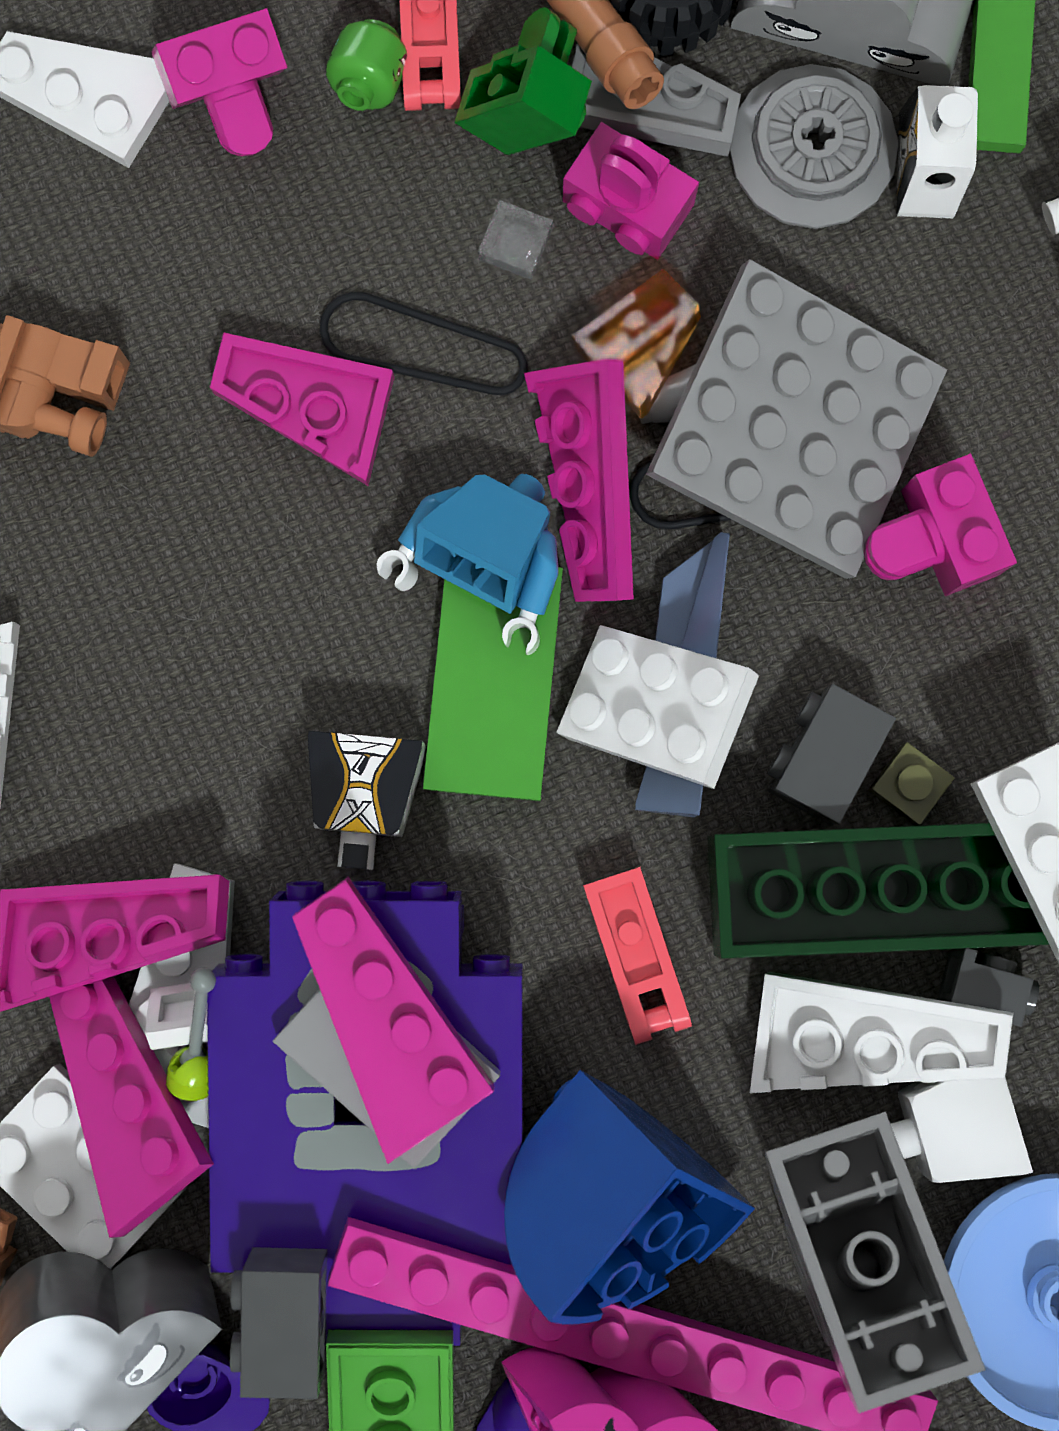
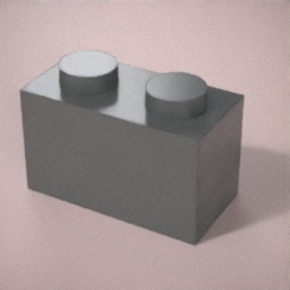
[767,683,896,826]
[230,1247,327,1399]

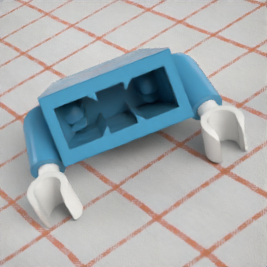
[377,474,558,655]

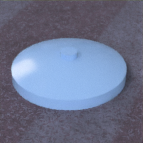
[944,1173,1059,1431]

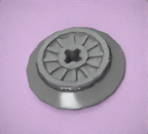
[729,64,899,229]

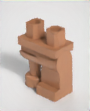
[0,315,131,457]

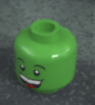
[326,19,407,111]

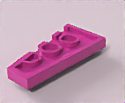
[524,359,634,602]
[0,874,230,1012]
[292,877,494,1164]
[49,976,214,1238]

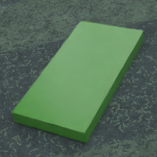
[423,567,563,801]

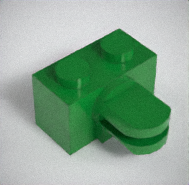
[454,7,592,155]

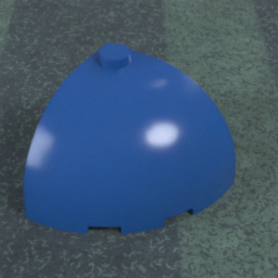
[504,1070,755,1324]

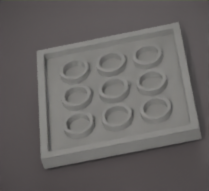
[646,259,947,579]

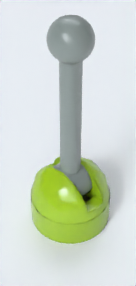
[166,968,216,1101]

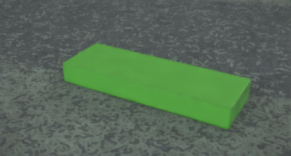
[968,0,1035,154]

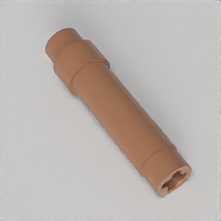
[546,0,664,109]

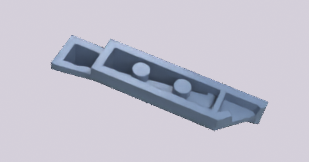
[635,532,730,818]

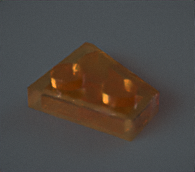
[572,269,701,419]

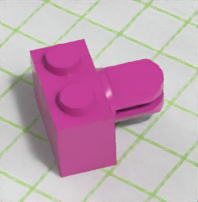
[151,8,288,157]
[563,122,699,260]
[864,453,1017,596]

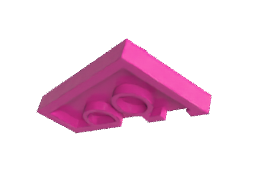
[210,333,395,486]

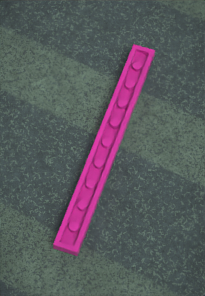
[328,1217,938,1431]

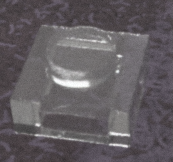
[478,200,553,280]

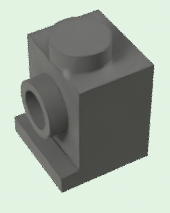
[937,948,1039,1027]

